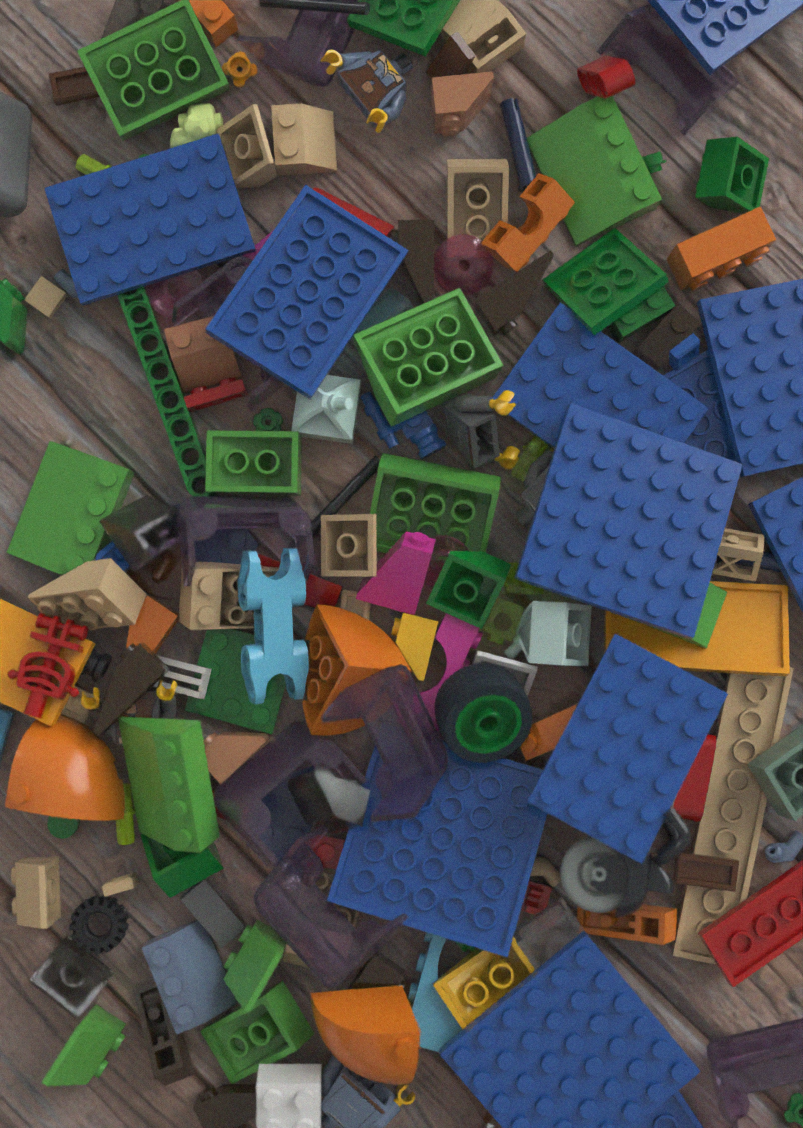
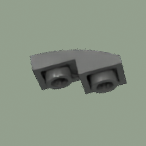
[180,879,246,948]

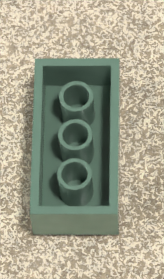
[747,724,803,821]

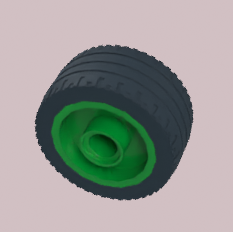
[434,663,533,763]

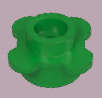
[784,1093,803,1128]

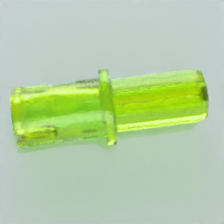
[511,435,548,482]

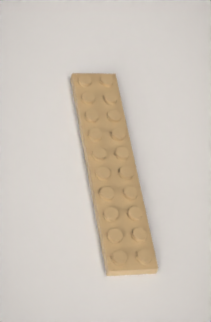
[671,667,794,965]

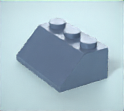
[141,920,238,1035]

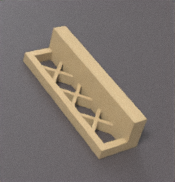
[712,528,764,582]

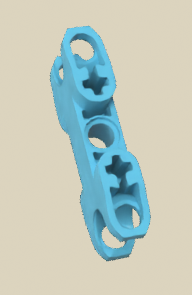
[237,548,309,704]

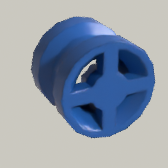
[409,424,447,460]

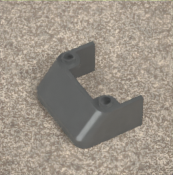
[0,92,33,217]

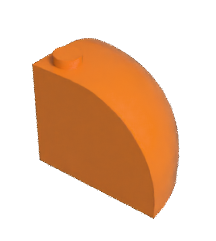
[302,604,412,736]
[5,714,125,821]
[311,985,421,1085]

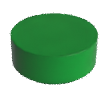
[47,816,80,839]

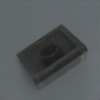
[28,935,115,1020]

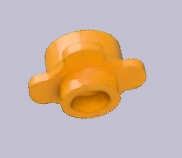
[222,51,258,88]

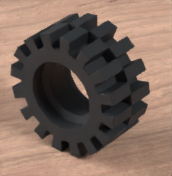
[69,895,129,955]

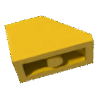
[391,613,438,681]

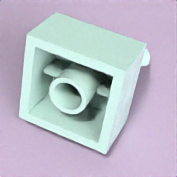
[291,375,361,444]
[504,601,592,666]

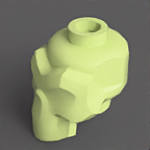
[170,103,223,148]

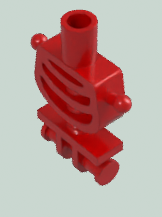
[7,613,89,719]

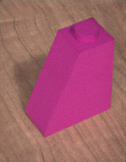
[356,531,436,615]

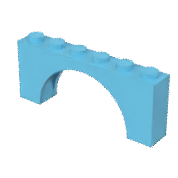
[407,932,463,1052]

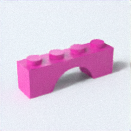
[396,613,483,736]

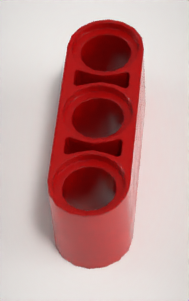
[577,55,636,99]
[673,734,717,822]

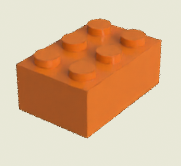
[666,206,776,291]

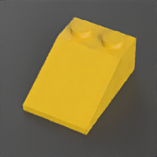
[433,935,537,1029]

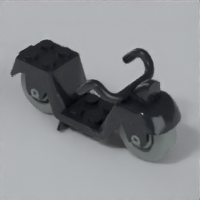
[560,807,691,918]

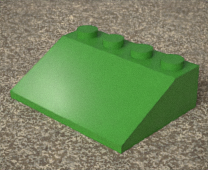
[77,0,230,141]
[527,96,662,246]
[353,288,503,427]
[7,441,135,575]
[370,453,501,564]
[118,717,220,853]

